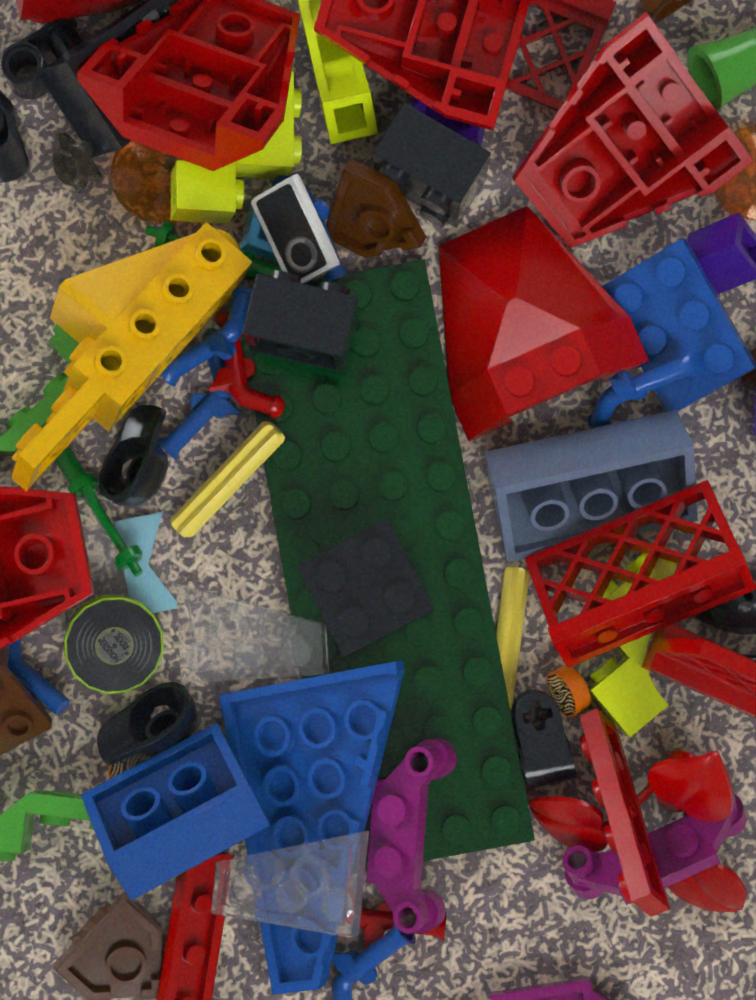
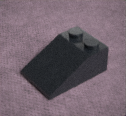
[37,0,176,158]

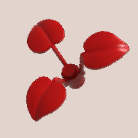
[528,750,747,912]

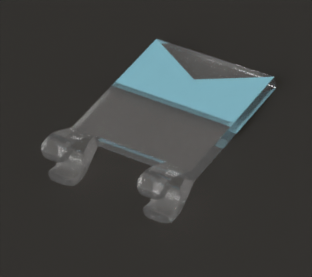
[47,512,182,634]

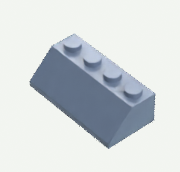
[484,410,698,563]

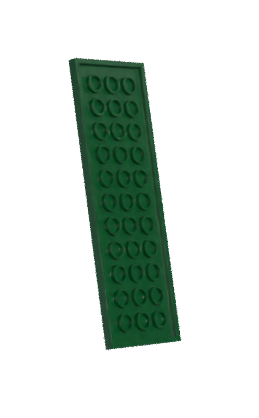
[241,259,535,874]

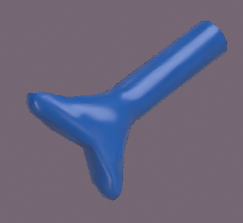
[8,638,70,715]

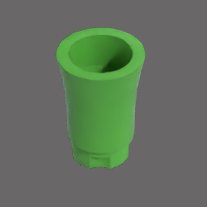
[687,27,756,111]

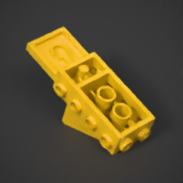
[11,222,252,491]

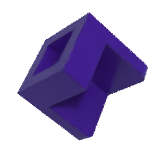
[687,212,756,294]

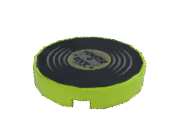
[64,594,164,694]

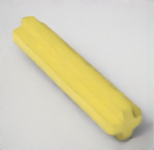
[170,421,285,538]
[496,566,530,711]

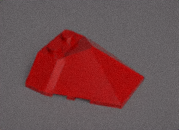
[77,0,300,171]
[314,0,531,131]
[512,12,754,248]
[438,206,650,442]
[0,486,95,651]

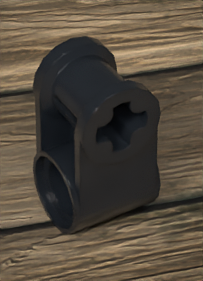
[1,18,83,100]
[512,689,577,790]

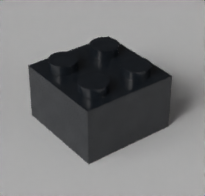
[373,103,491,228]
[242,270,360,374]
[297,518,435,657]

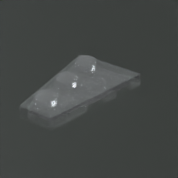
[176,584,329,683]
[211,831,369,938]

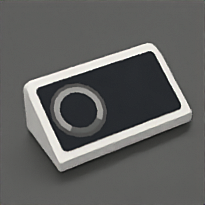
[251,174,340,284]

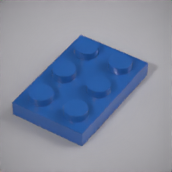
[602,238,756,412]

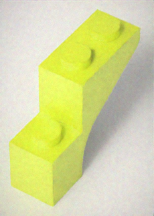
[297,0,378,144]
[170,71,302,224]
[589,547,677,738]

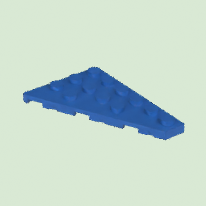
[219,660,405,995]

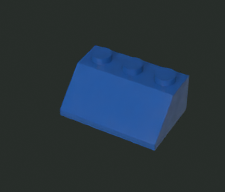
[81,723,270,901]

